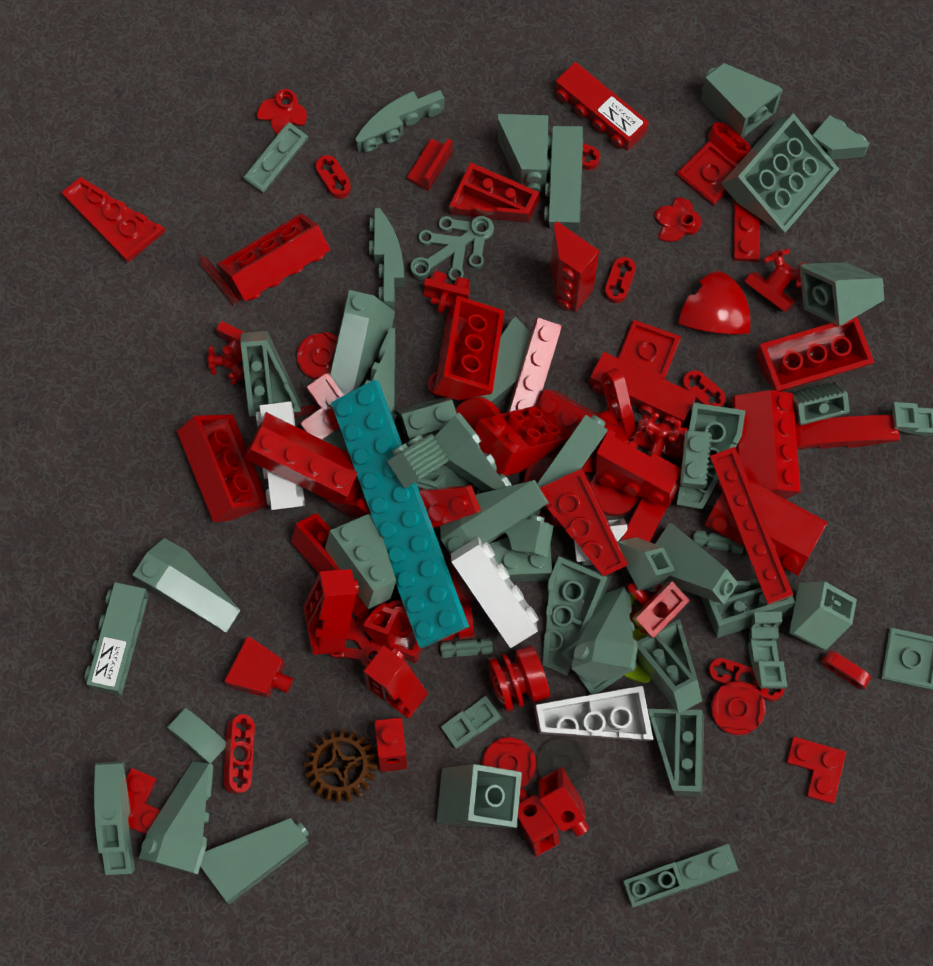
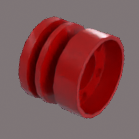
[488,644,550,713]

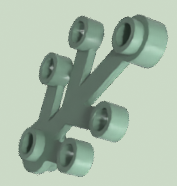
[411,216,494,283]

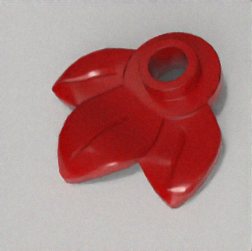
[257,89,307,135]
[654,197,702,242]

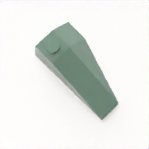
[330,290,395,395]
[365,327,398,425]
[434,413,512,492]
[440,480,549,555]
[133,538,240,633]
[543,556,612,675]

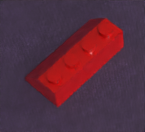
[217,213,331,301]
[550,221,599,313]
[434,295,505,400]
[756,317,874,392]
[732,390,801,499]
[244,412,358,505]
[177,414,269,522]
[705,479,828,576]

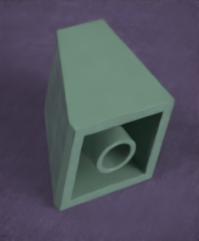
[701,63,783,138]
[497,114,548,193]
[799,262,884,326]
[396,396,457,448]
[437,764,522,828]

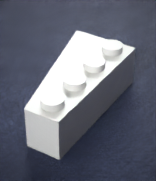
[256,402,305,510]
[451,537,539,648]
[534,686,653,741]

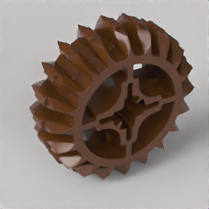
[304,729,378,804]

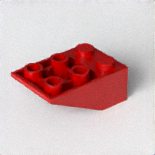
[474,406,568,476]

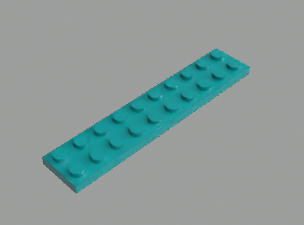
[331,380,469,648]

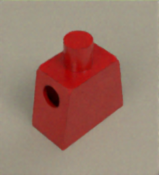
[225,636,294,698]
[375,718,408,772]
[539,767,589,837]
[517,788,560,857]

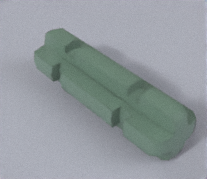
[693,530,744,554]
[440,638,493,658]

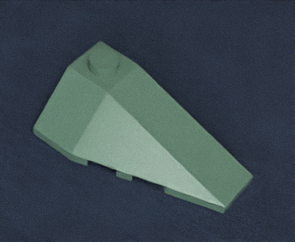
[677,403,745,509]
[571,586,638,685]
[139,761,214,874]

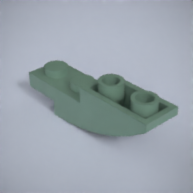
[356,90,445,153]
[369,208,405,310]
[94,762,135,875]
[624,844,739,908]

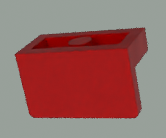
[407,138,453,192]

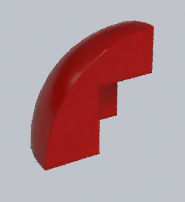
[679,271,750,334]
[363,599,423,664]

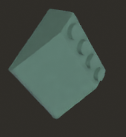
[721,113,839,234]

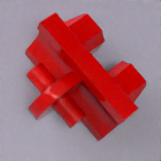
[424,271,470,314]

